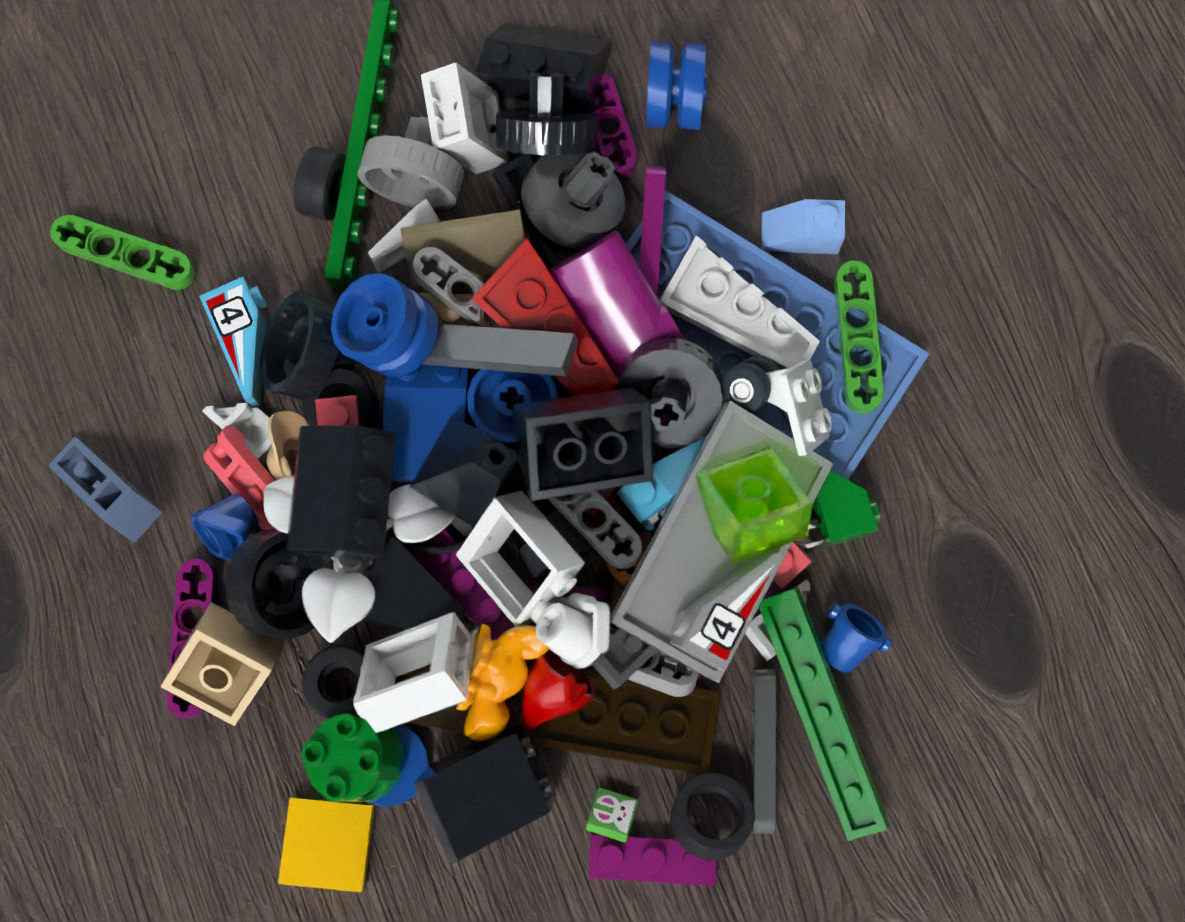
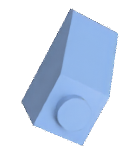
[761,199,845,254]

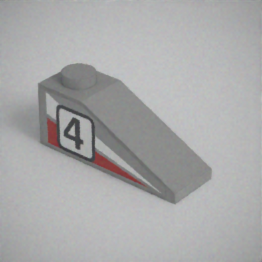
[669,552,783,671]

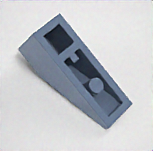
[48,436,162,543]

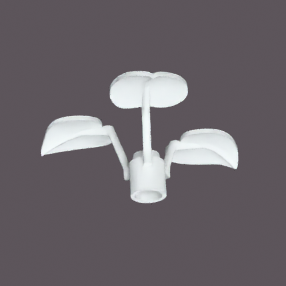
[263,476,455,643]

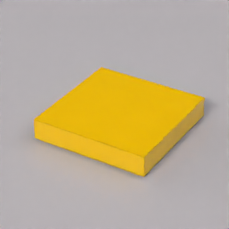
[278,797,375,892]

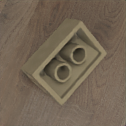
[400,210,525,295]

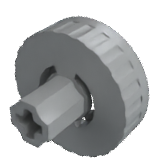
[357,117,464,211]

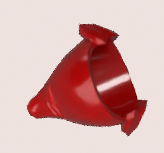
[521,649,595,731]

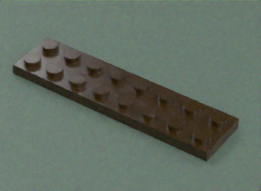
[394,664,721,775]

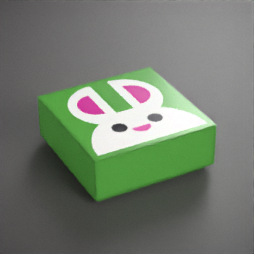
[585,787,638,843]

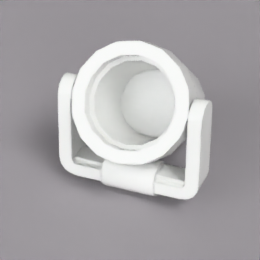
[536,593,610,668]

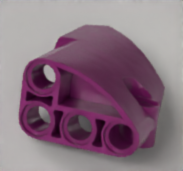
[548,230,691,405]

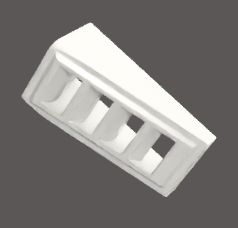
[368,198,440,272]

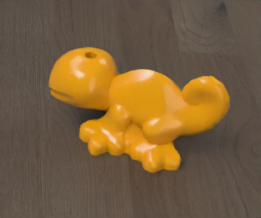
[456,624,549,741]

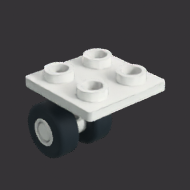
[721,356,832,456]

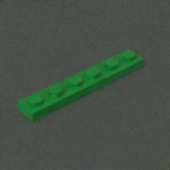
[759,587,890,841]

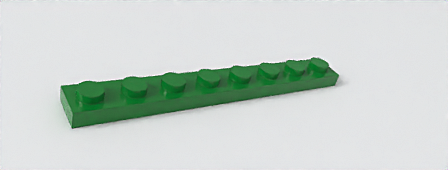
[324,0,400,291]

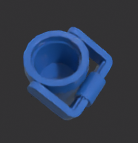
[190,493,259,561]
[821,602,893,673]

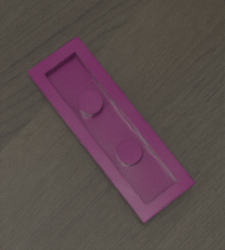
[588,834,717,886]

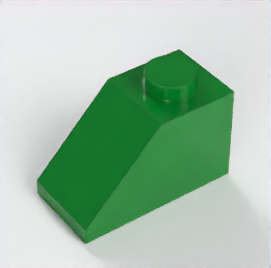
[812,470,880,548]

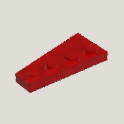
[471,238,619,396]

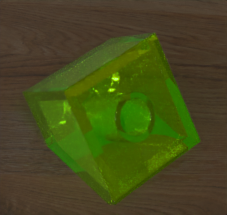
[696,446,812,565]

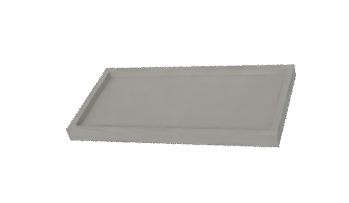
[609,401,833,683]

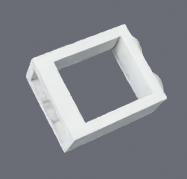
[421,63,509,174]
[456,491,585,627]
[353,612,475,733]

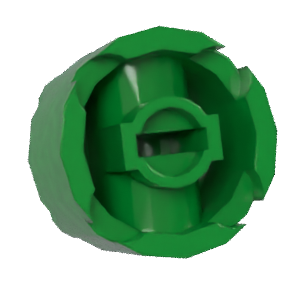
[301,714,404,802]

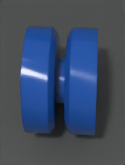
[646,41,708,130]
[331,273,439,377]
[467,369,558,454]

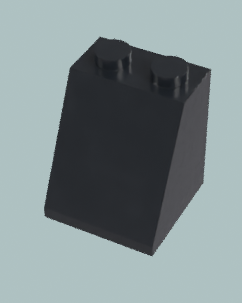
[415,725,556,864]

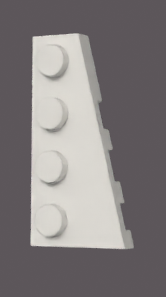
[659,235,820,370]

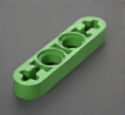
[50,215,196,290]
[834,260,884,415]

